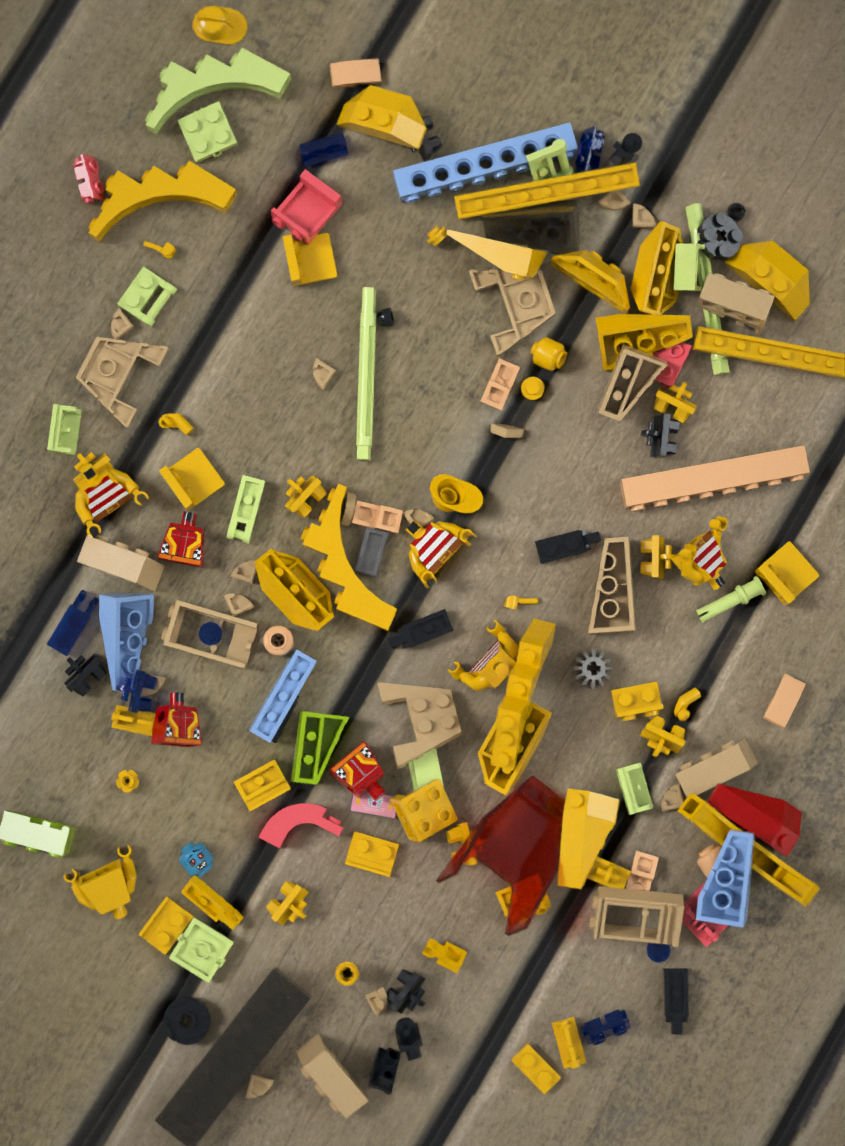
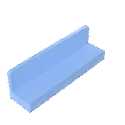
[248,649,317,742]

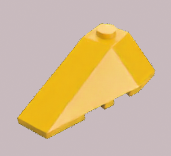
[446,229,547,281]
[595,314,693,371]
[558,789,620,889]

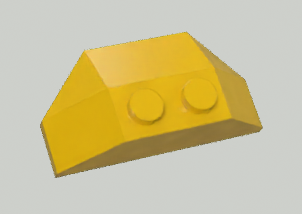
[336,85,427,150]
[630,221,683,315]
[724,241,810,322]
[550,250,630,314]
[254,548,334,631]
[478,702,552,796]

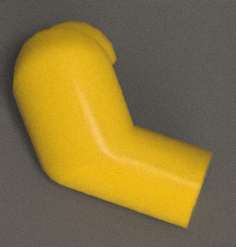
[159,413,194,436]
[674,688,701,721]

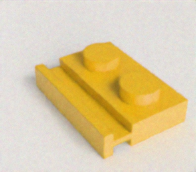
[234,759,291,812]
[345,831,399,877]
[138,896,194,955]

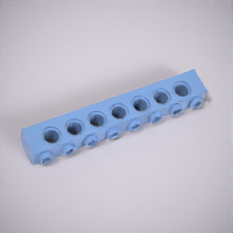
[393,122,578,203]

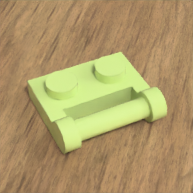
[526,139,574,181]
[117,266,177,327]

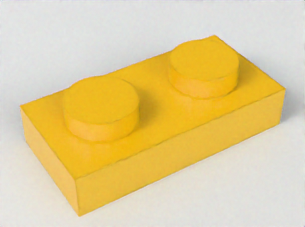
[511,1043,561,1095]

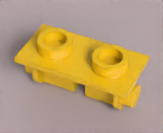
[111,705,156,736]
[551,1017,587,1069]

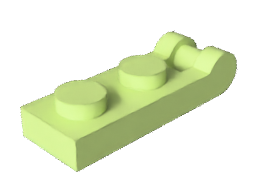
[226,475,266,544]

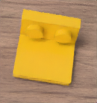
[282,233,337,286]
[159,448,225,511]
[754,541,819,606]
[390,779,458,842]

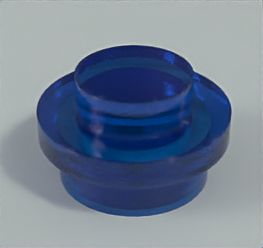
[199,622,222,646]
[647,943,670,962]

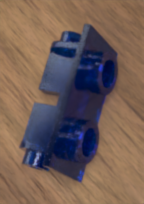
[575,126,605,173]
[299,133,349,167]
[581,1009,631,1045]

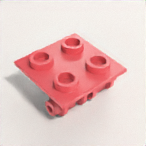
[653,342,692,389]
[682,881,728,947]

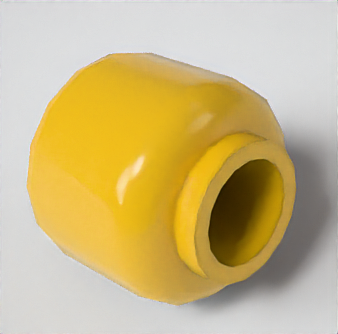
[531,337,567,371]

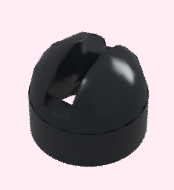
[726,203,746,222]
[377,308,394,327]

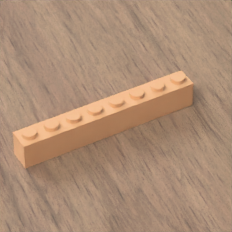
[620,445,810,512]

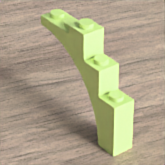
[145,48,291,135]

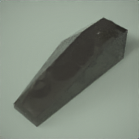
[482,199,580,255]

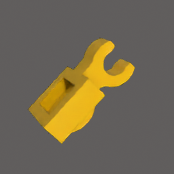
[422,938,467,974]

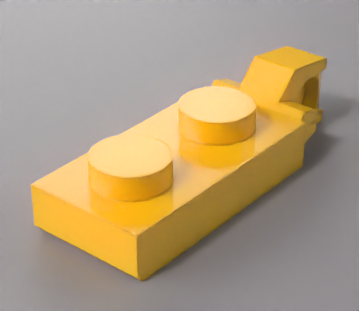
[181,875,243,930]

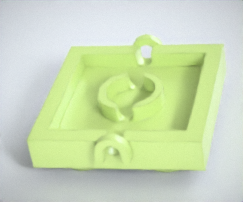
[177,101,238,163]
[169,917,234,983]

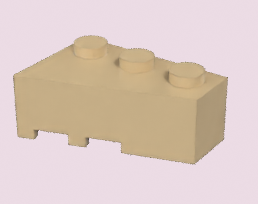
[697,273,775,337]
[598,344,668,421]
[77,535,165,591]
[675,738,758,797]
[296,1033,368,1119]

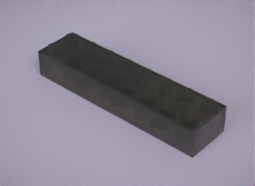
[154,967,311,1146]

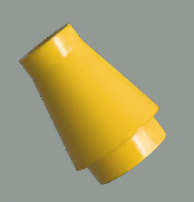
[335,962,359,986]

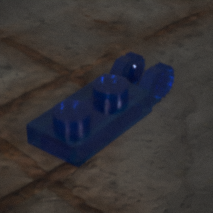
[47,590,99,657]

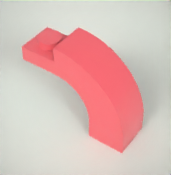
[259,803,344,848]

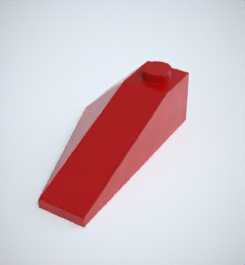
[706,783,802,857]

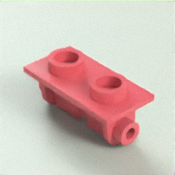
[73,154,105,204]

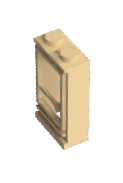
[161,600,259,670]
[589,886,684,947]

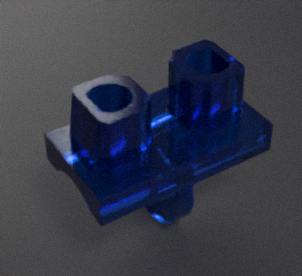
[116,669,157,713]

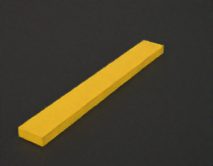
[454,162,640,219]
[693,326,845,379]

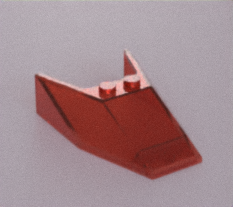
[436,775,565,936]

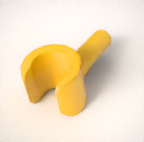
[143,241,177,259]
[504,595,538,610]

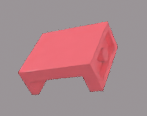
[271,169,342,245]

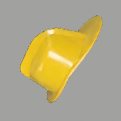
[193,6,247,44]
[429,474,483,514]

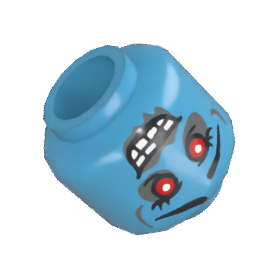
[179,841,214,878]

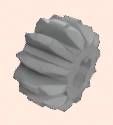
[573,649,613,689]

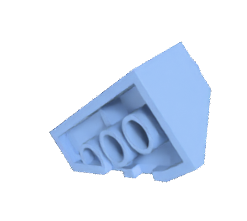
[99,592,154,691]
[696,830,754,927]

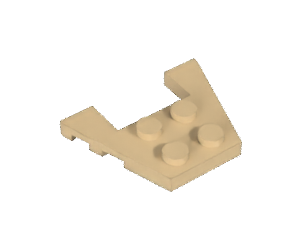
[469,270,556,356]
[76,337,169,429]
[377,682,462,769]

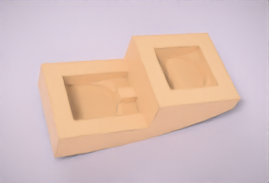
[330,59,381,87]
[481,358,520,410]
[351,500,403,533]
[763,673,806,729]
[625,851,659,891]

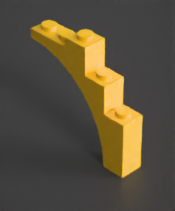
[88,161,238,242]
[301,484,397,631]
[490,618,556,771]
[677,792,820,907]

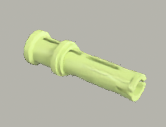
[696,576,766,623]

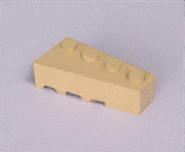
[588,537,636,634]

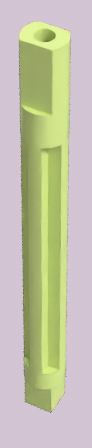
[686,203,730,375]
[356,287,376,461]

